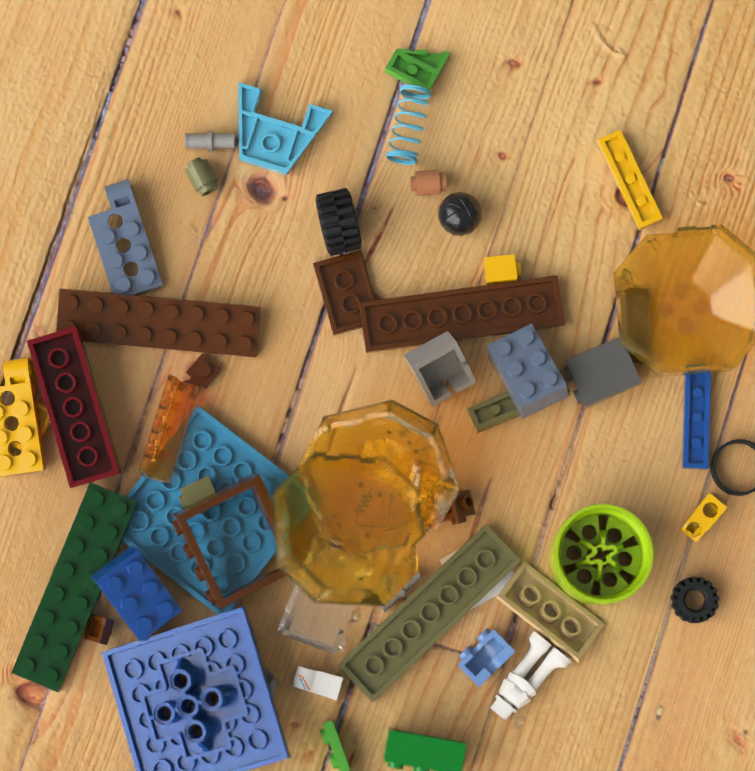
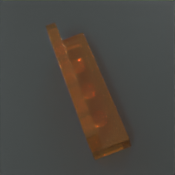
[138,375,199,484]

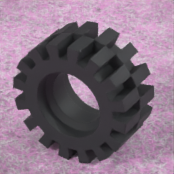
[670,577,719,623]

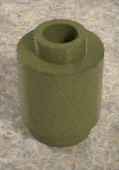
[185,157,219,196]

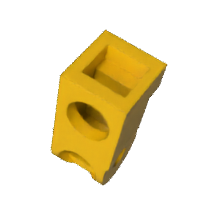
[680,492,727,542]

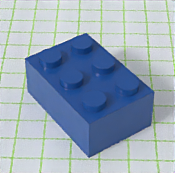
[91,545,182,642]

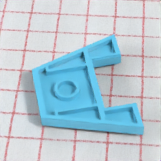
[238,82,333,175]

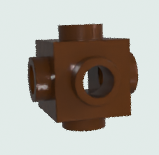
[432,487,476,525]

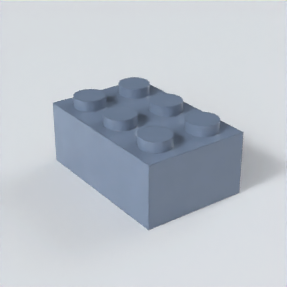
[487,324,568,419]

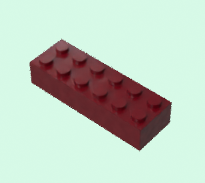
[27,326,122,488]

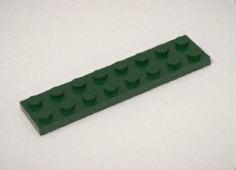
[11,482,138,692]

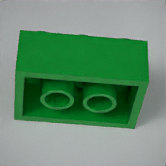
[383,729,467,771]

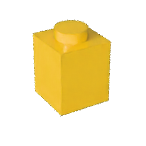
[483,254,521,285]

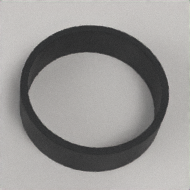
[710,439,755,496]

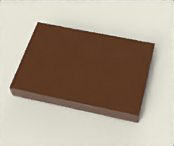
[313,250,376,336]

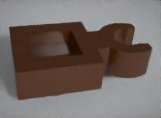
[178,353,222,400]

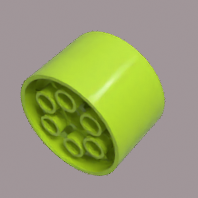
[549,504,653,606]

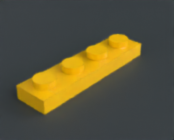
[597,130,663,230]

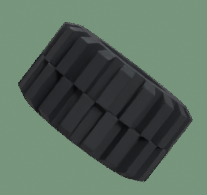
[315,188,362,256]

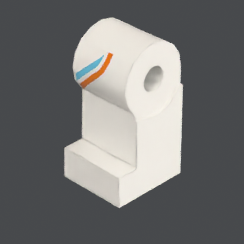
[292,666,343,700]

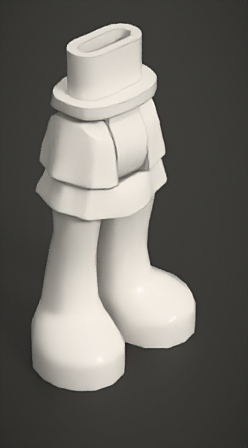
[490,631,572,720]

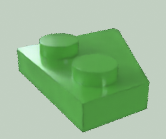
[384,49,450,91]

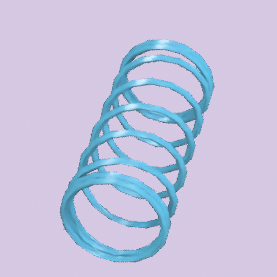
[386,84,432,165]

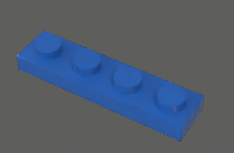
[682,367,711,470]

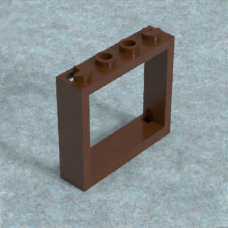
[172,473,303,609]

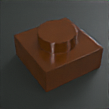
[84,614,114,645]

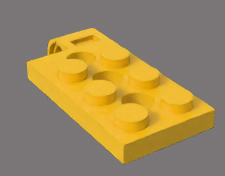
[0,357,46,477]

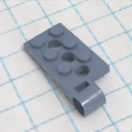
[88,179,163,295]

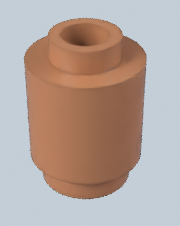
[410,169,447,196]

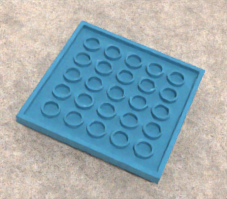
[122,405,318,615]

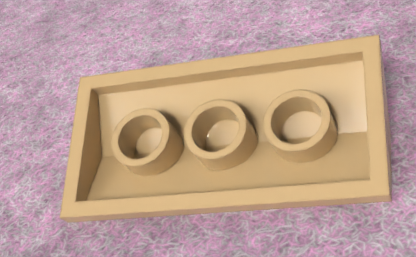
[496,561,605,662]

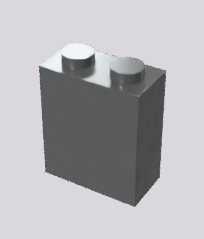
[563,336,642,408]

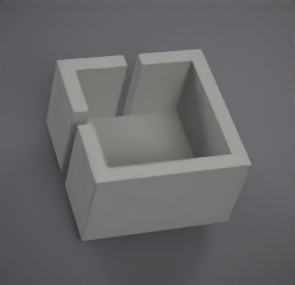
[404,331,477,407]

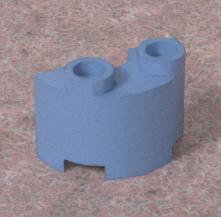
[458,628,515,687]

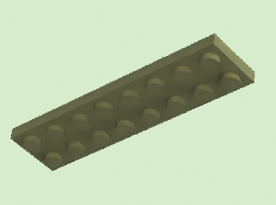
[338,524,521,702]

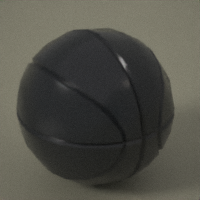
[438,192,482,236]

